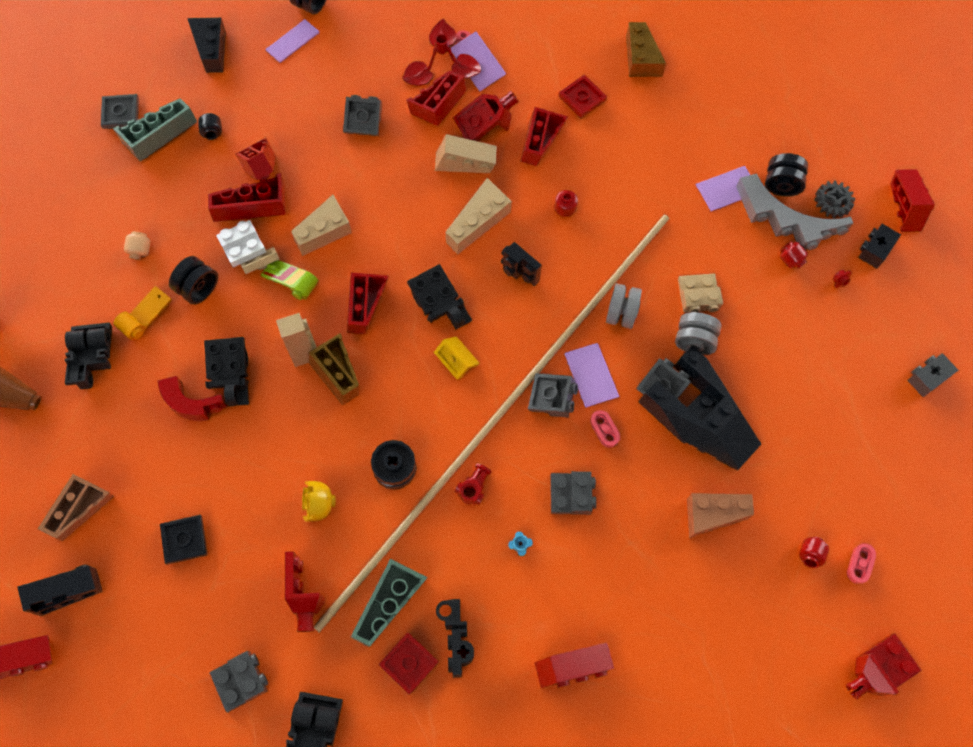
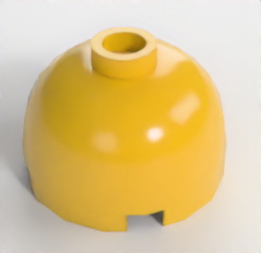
[302,481,336,522]

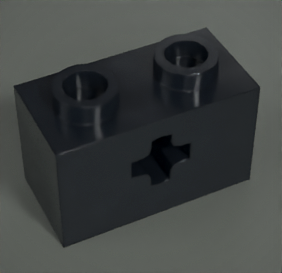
[858,223,901,269]

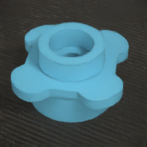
[508,532,533,556]

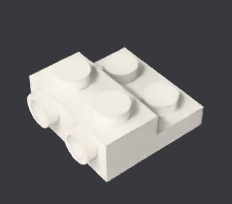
[216,220,266,268]

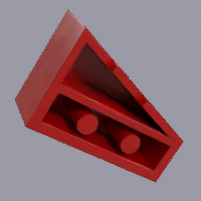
[406,70,467,126]
[520,107,568,166]
[235,137,276,181]
[890,169,935,232]
[347,272,389,334]
[0,635,53,679]
[535,643,614,688]

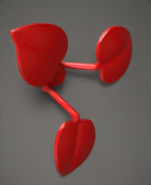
[402,18,481,86]

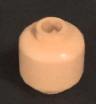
[124,231,151,260]

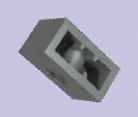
[907,353,959,397]

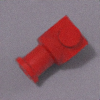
[455,463,492,506]

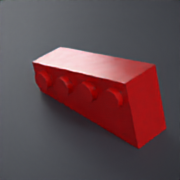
[208,173,286,222]

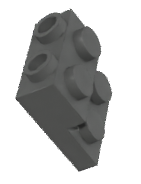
[343,95,382,136]
[636,358,691,399]
[528,373,578,418]
[550,471,596,515]
[209,651,268,713]

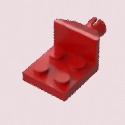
[452,91,519,141]
[285,551,325,632]
[846,633,922,700]

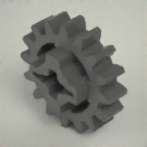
[814,181,855,218]

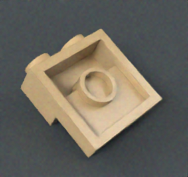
[678,273,723,313]

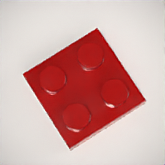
[558,74,607,118]
[378,632,439,695]

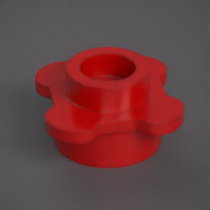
[833,270,852,288]

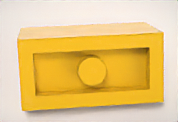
[434,337,479,380]

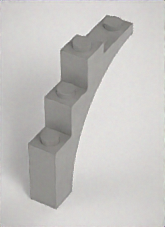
[736,174,853,250]

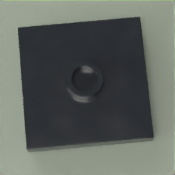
[160,514,208,565]

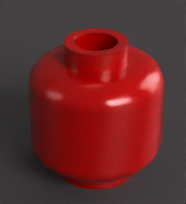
[554,190,578,217]
[780,241,808,269]
[799,537,829,568]

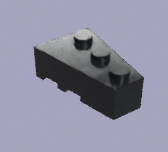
[187,17,226,73]
[17,565,103,616]

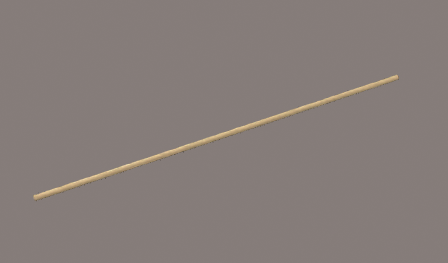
[314,214,669,633]

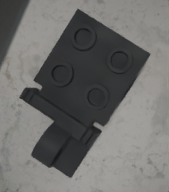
[407,264,472,329]
[65,323,112,389]
[204,337,249,406]
[436,599,474,678]
[286,692,343,747]

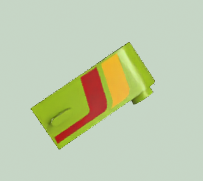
[261,260,319,300]

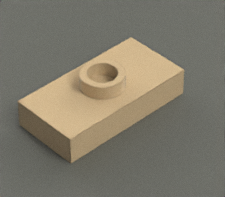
[241,247,280,274]

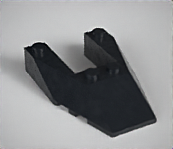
[638,346,761,471]

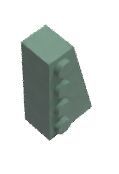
[113,98,197,162]
[351,559,428,647]

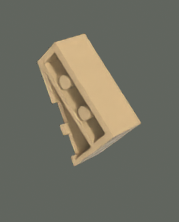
[435,134,497,173]
[291,195,352,256]

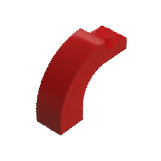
[157,376,227,421]

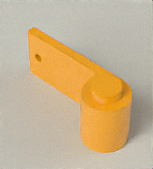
[113,286,172,340]

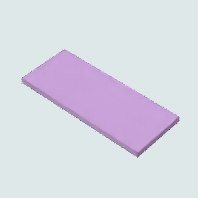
[265,19,320,63]

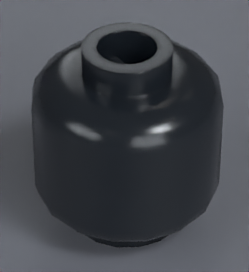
[198,113,222,140]

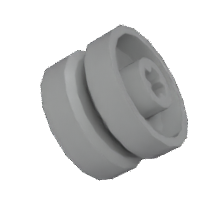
[606,283,642,329]
[675,312,722,355]

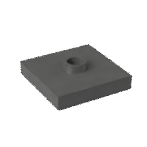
[101,94,139,129]

